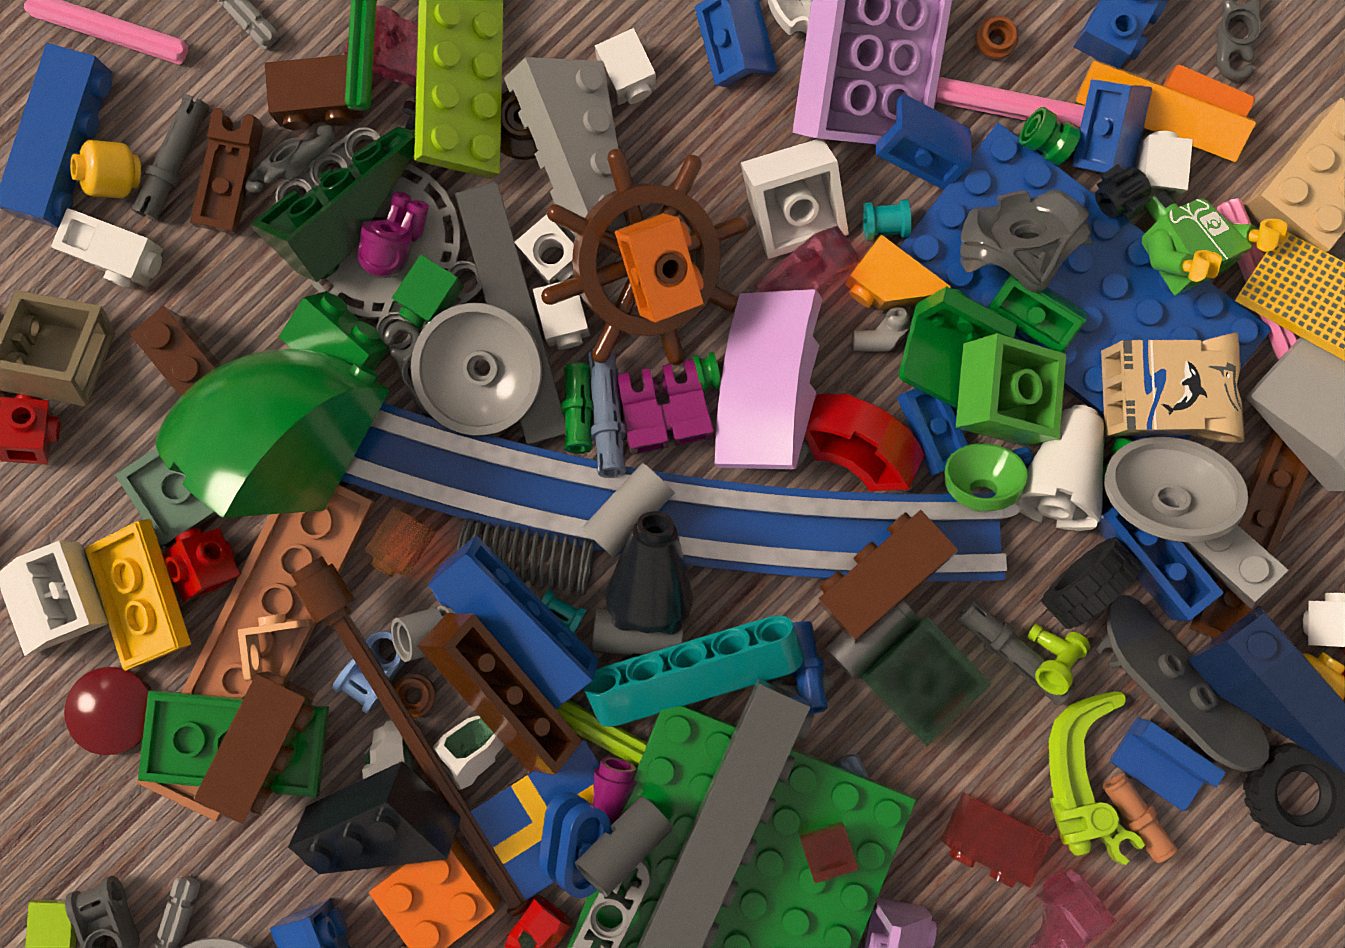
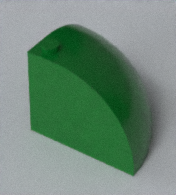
[156,349,390,518]

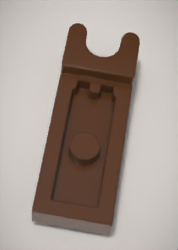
[190,108,263,235]

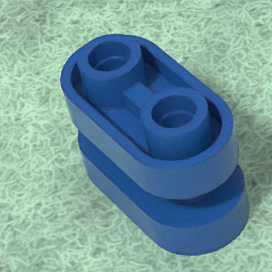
[539,792,611,898]

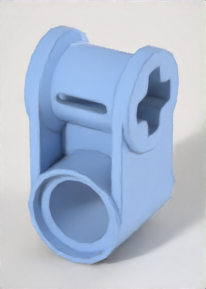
[332,629,406,715]

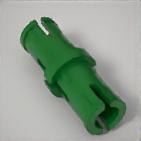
[561,363,594,454]

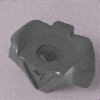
[960,190,1094,292]

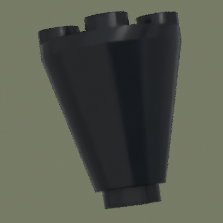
[605,511,693,635]

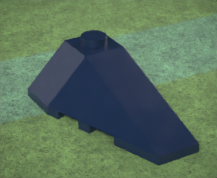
[1187,605,1345,773]

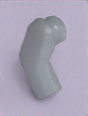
[852,307,911,352]

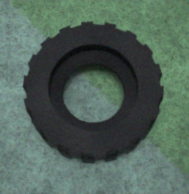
[1041,537,1142,629]
[1243,743,1345,846]

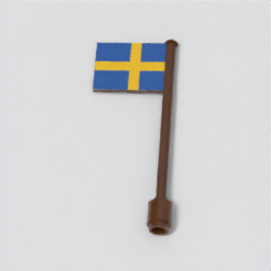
[291,556,613,915]

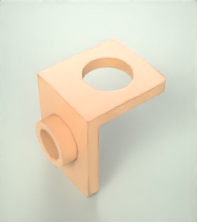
[238,614,309,681]

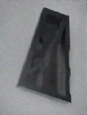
[288,761,461,874]

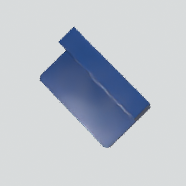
[695,0,777,87]
[1072,79,1152,173]
[876,93,972,190]
[1110,718,1226,811]

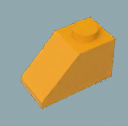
[845,235,951,310]

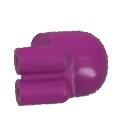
[358,192,429,278]

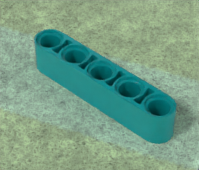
[583,615,804,727]

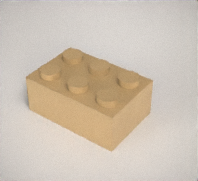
[1244,98,1345,252]

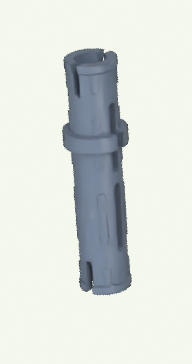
[588,349,626,478]

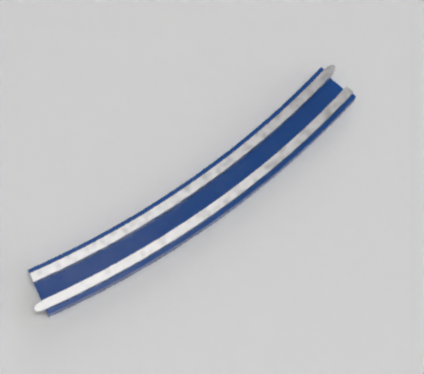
[341,403,1020,582]

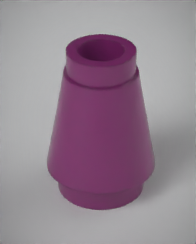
[593,758,637,829]

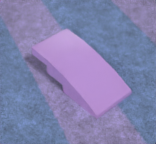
[715,289,823,469]

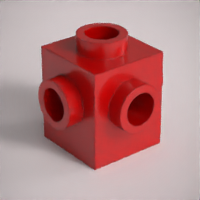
[0,394,60,465]
[163,527,240,602]

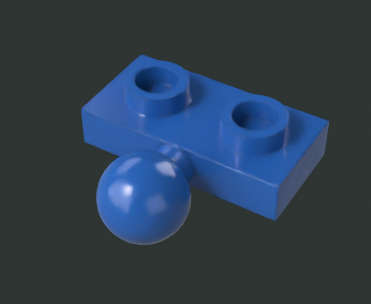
[897,388,968,476]

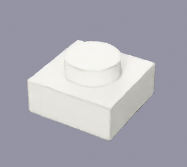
[51,208,100,262]

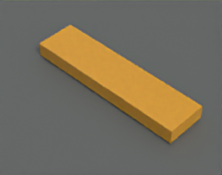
[1075,59,1256,162]

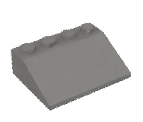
[1245,337,1345,491]

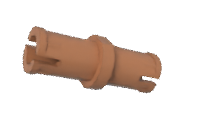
[1102,773,1178,863]

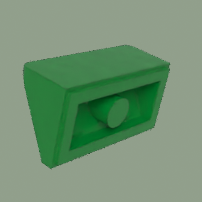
[988,273,1087,353]

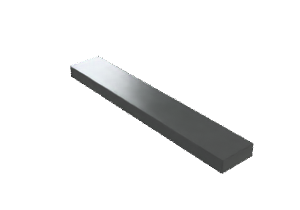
[455,181,565,444]

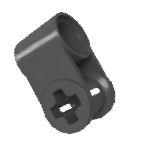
[65,876,140,948]

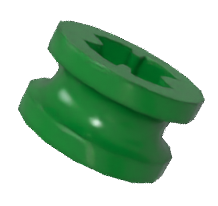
[692,352,721,393]

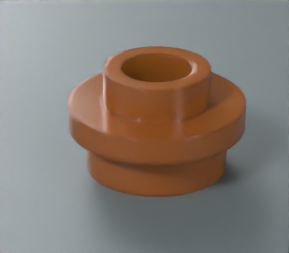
[975,16,1019,59]
[394,673,436,718]

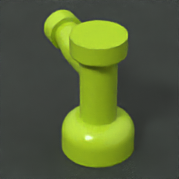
[1027,623,1090,695]

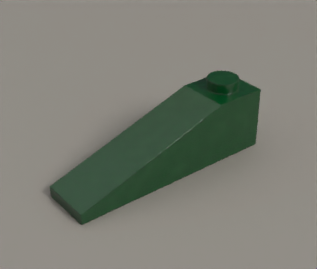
[250,126,415,282]

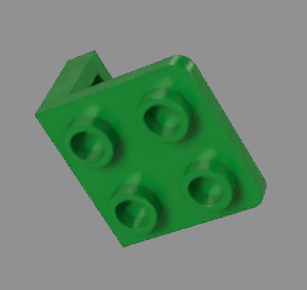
[899,286,1017,409]

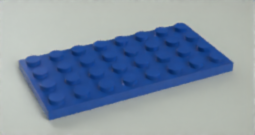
[899,122,1271,441]

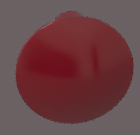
[64,667,152,755]

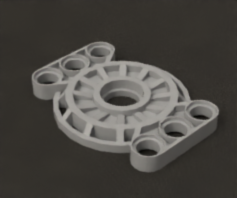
[276,127,484,351]

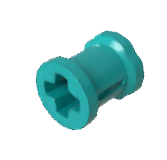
[862,199,911,241]
[541,589,588,634]

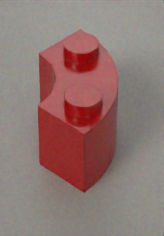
[805,393,925,491]

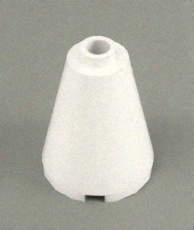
[1015,405,1104,531]

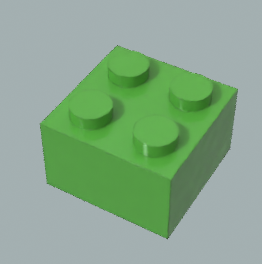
[955,333,1066,446]

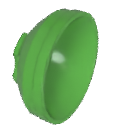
[944,443,1028,512]

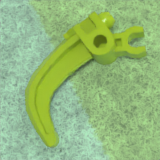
[1049,691,1145,865]

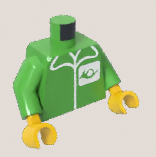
[1142,190,1288,296]

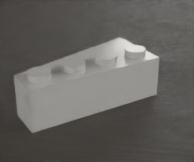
[504,57,627,244]

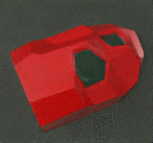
[504,894,572,948]

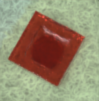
[799,821,859,884]

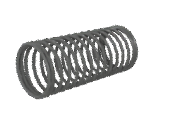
[456,518,595,595]

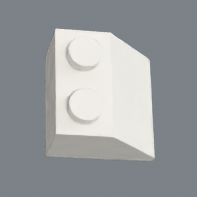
[741,139,849,259]

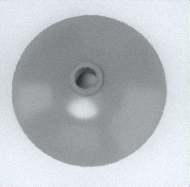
[411,303,542,435]
[1104,437,1248,542]

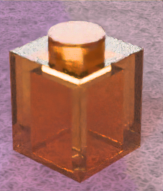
[364,506,437,577]

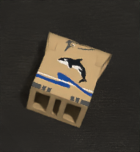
[1101,332,1244,443]

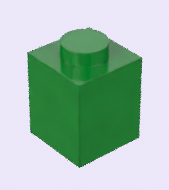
[392,254,464,328]

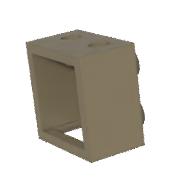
[0,290,115,407]

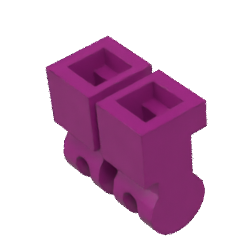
[617,359,713,455]

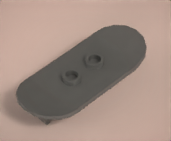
[1096,595,1269,772]

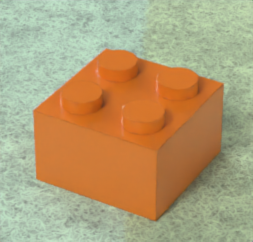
[368,836,501,948]

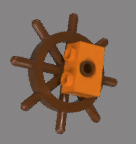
[541,149,748,365]

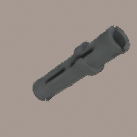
[131,94,210,221]
[956,599,1075,705]

